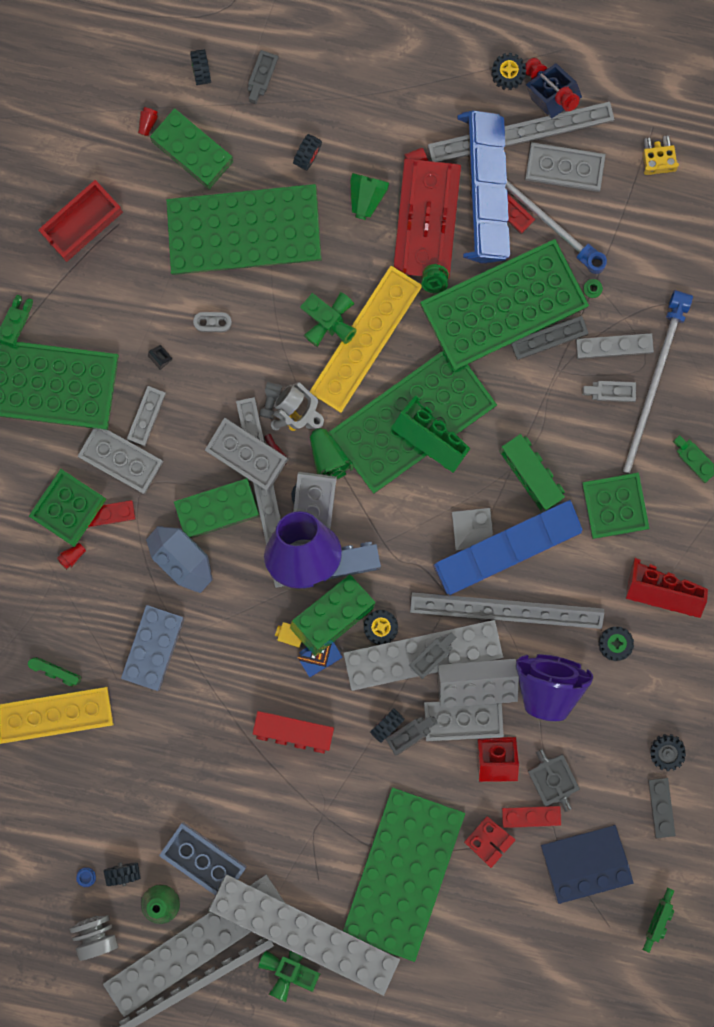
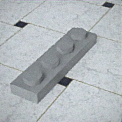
[576,333,654,359]

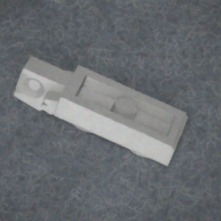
[582,381,636,402]

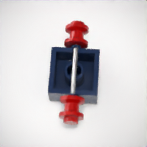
[525,58,582,119]

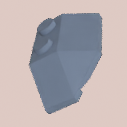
[146,526,213,593]

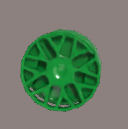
[421,264,449,294]

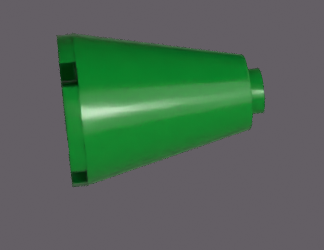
[309,428,354,480]
[141,885,180,924]

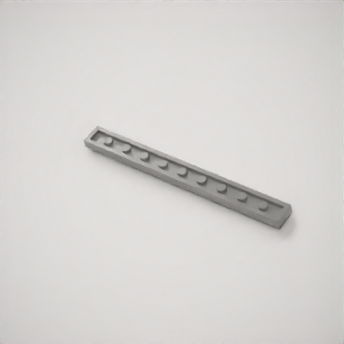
[427,102,615,162]
[236,397,284,588]
[410,592,604,629]
[110,938,275,1027]

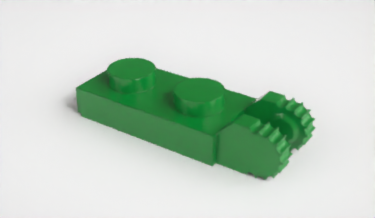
[0,295,33,347]
[28,657,82,687]

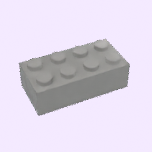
[438,659,519,708]

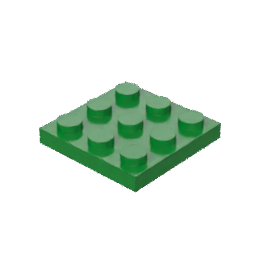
[29,469,107,547]
[582,473,650,539]

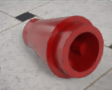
[138,107,158,137]
[57,543,86,570]

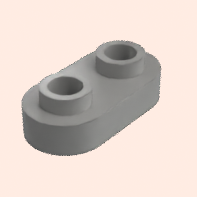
[193,312,232,333]

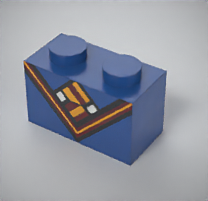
[297,642,343,677]

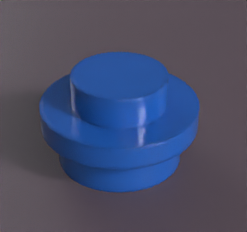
[76,867,96,887]

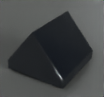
[148,345,173,370]

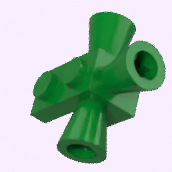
[300,292,357,347]
[258,950,321,1002]

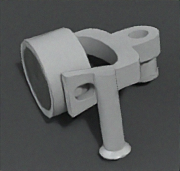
[271,382,324,431]

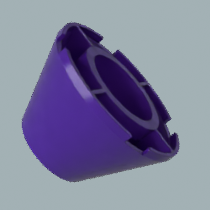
[264,511,342,588]
[516,654,593,721]

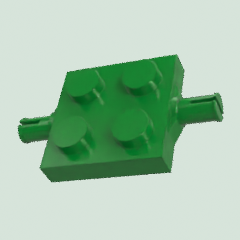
[642,887,675,953]

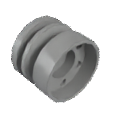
[69,915,119,961]

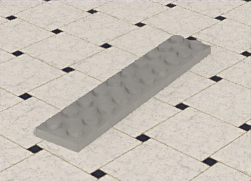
[103,874,285,1017]
[208,874,400,996]

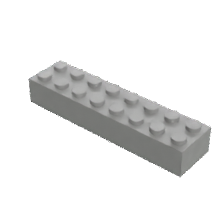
[343,620,503,691]

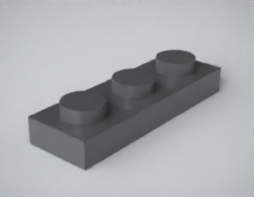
[648,778,676,839]

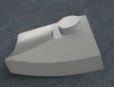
[452,508,493,550]

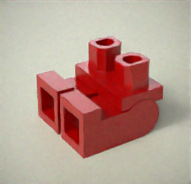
[464,816,515,868]

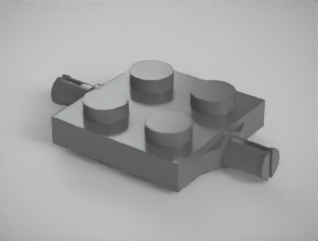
[528,749,580,812]

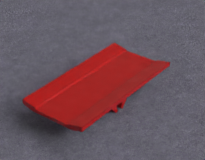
[394,159,461,279]

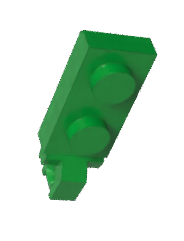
[673,435,714,483]

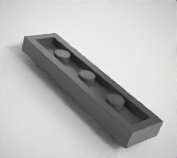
[511,316,589,360]

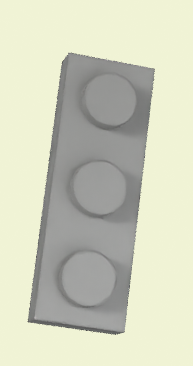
[127,386,166,446]

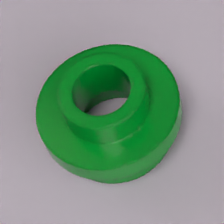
[583,279,603,298]

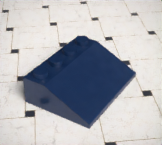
[541,825,634,904]

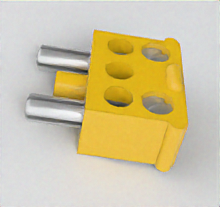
[643,135,679,175]

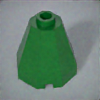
[350,173,390,220]

